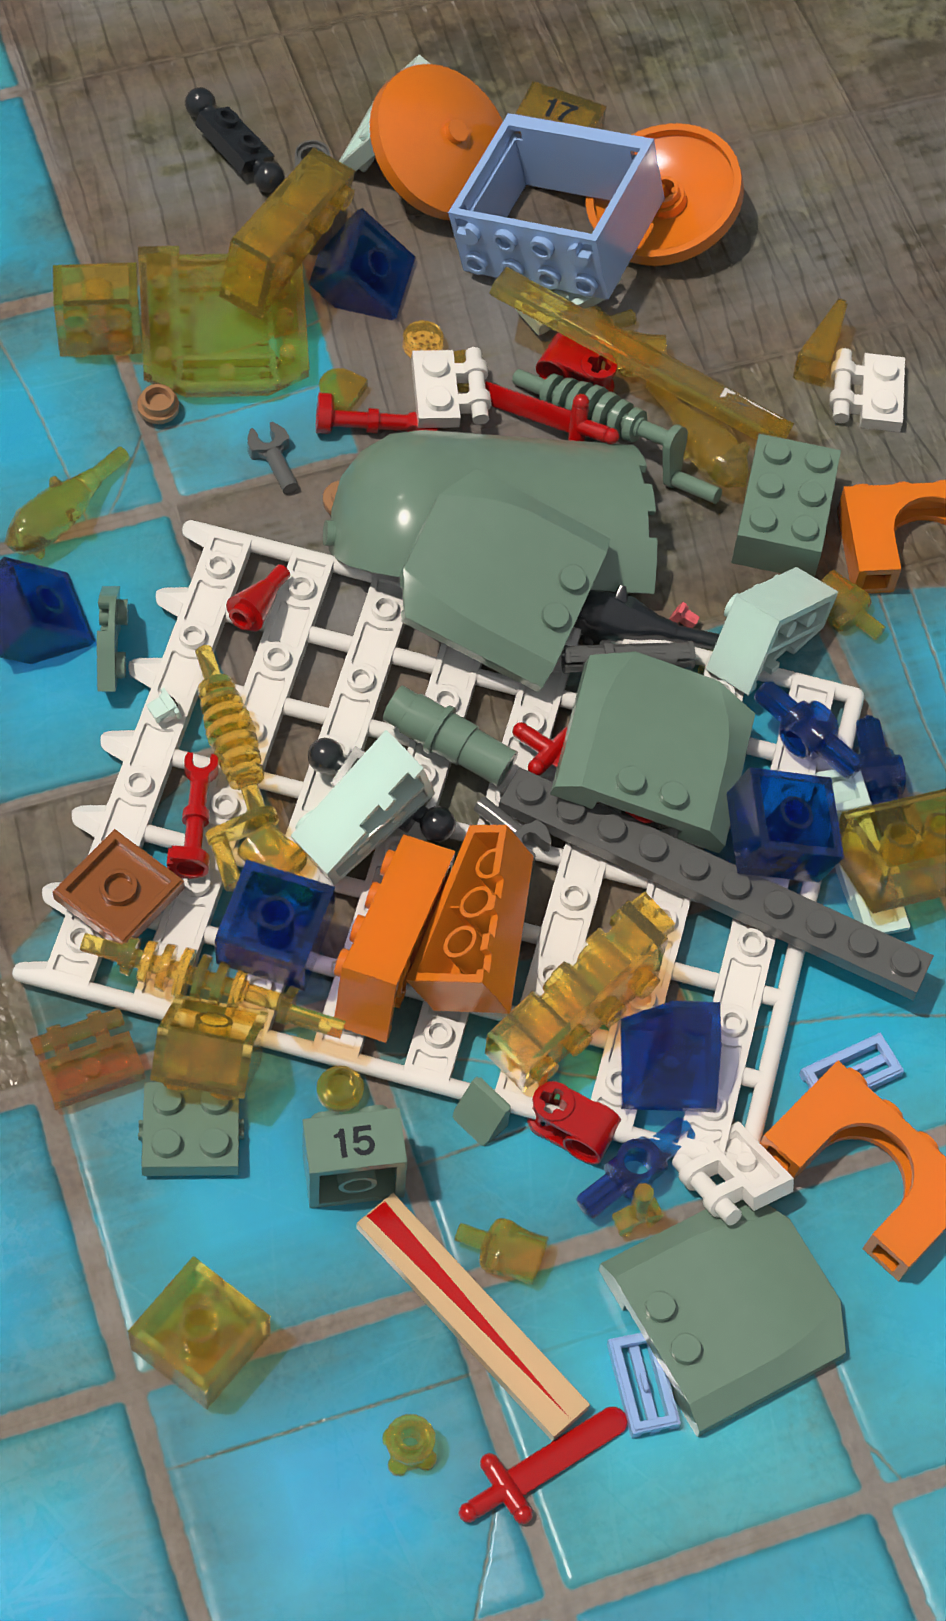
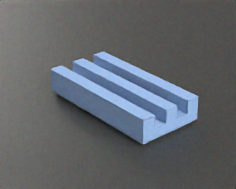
[799,1032,904,1090]
[607,1333,681,1439]

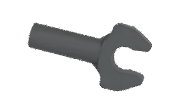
[247,422,298,494]
[474,796,551,867]

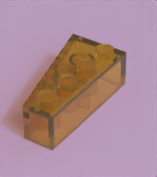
[219,148,355,320]
[485,900,668,1092]

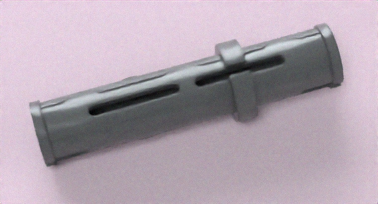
[561,640,696,674]

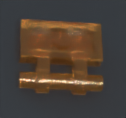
[29,1008,145,1110]

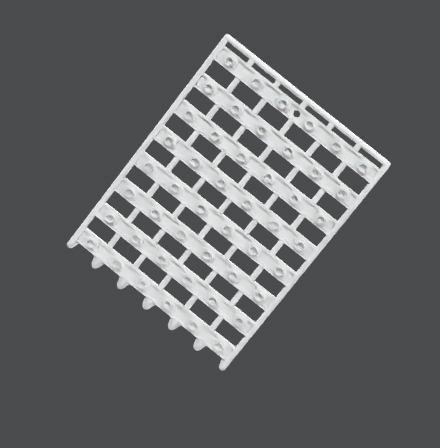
[12,520,864,1161]

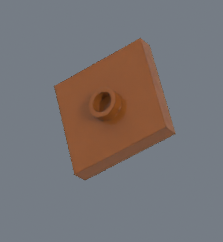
[52,829,185,952]

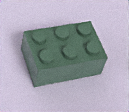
[731,433,841,578]

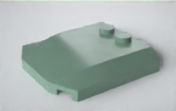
[400,468,610,692]
[550,651,755,853]
[599,1199,846,1437]

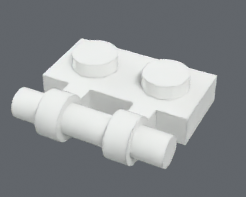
[411,347,492,428]
[829,348,905,432]
[672,1121,794,1225]

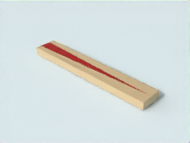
[357,1193,590,1442]

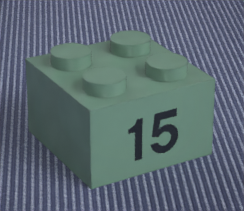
[303,1105,407,1208]

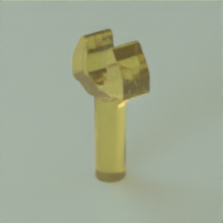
[611,1183,663,1237]

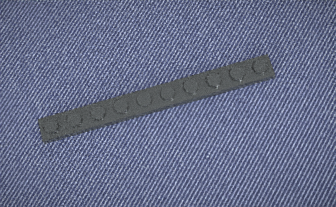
[499,767,934,1000]

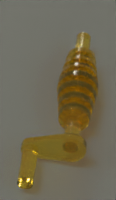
[195,645,279,891]
[80,933,346,1039]

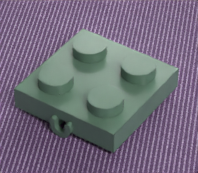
[138,1081,244,1176]

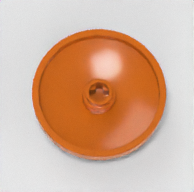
[370,64,503,220]
[586,123,744,266]

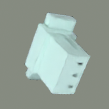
[146,688,182,724]

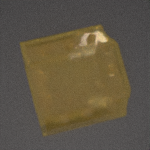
[138,244,310,398]

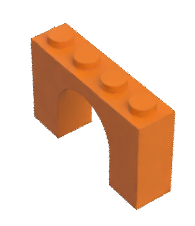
[837,480,946,594]
[760,1061,946,1281]

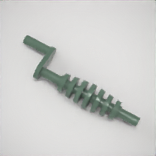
[512,369,722,504]

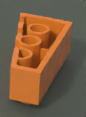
[406,825,534,1014]
[333,834,455,1043]

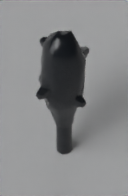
[573,585,720,650]

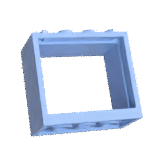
[448,113,665,300]

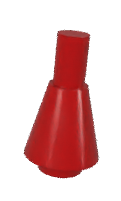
[226,564,290,632]

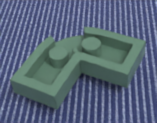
[97,586,128,692]

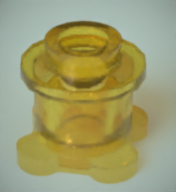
[382,1414,437,1477]

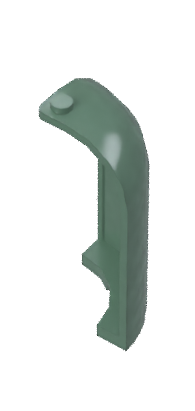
[323,430,657,594]

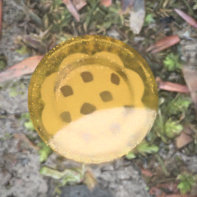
[403,320,444,358]

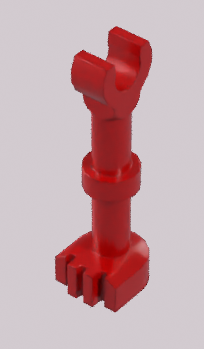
[316,393,438,434]
[167,752,219,879]

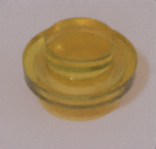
[317,1066,364,1112]

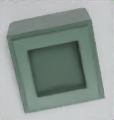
[452,1076,511,1146]

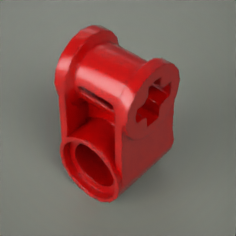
[535,332,618,392]
[527,1081,621,1164]

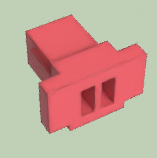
[669,602,700,628]

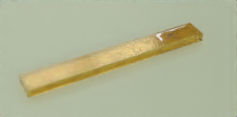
[489,267,794,440]

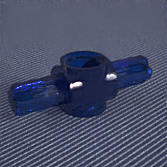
[754,681,864,779]
[853,715,906,837]
[576,1117,695,1219]

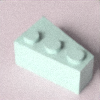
[706,567,838,695]
[291,730,436,886]

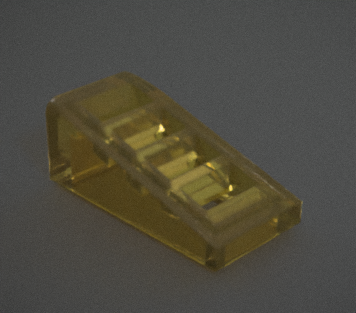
[793,298,848,387]

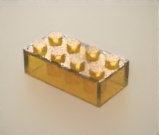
[830,788,946,914]

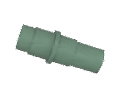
[383,685,518,787]

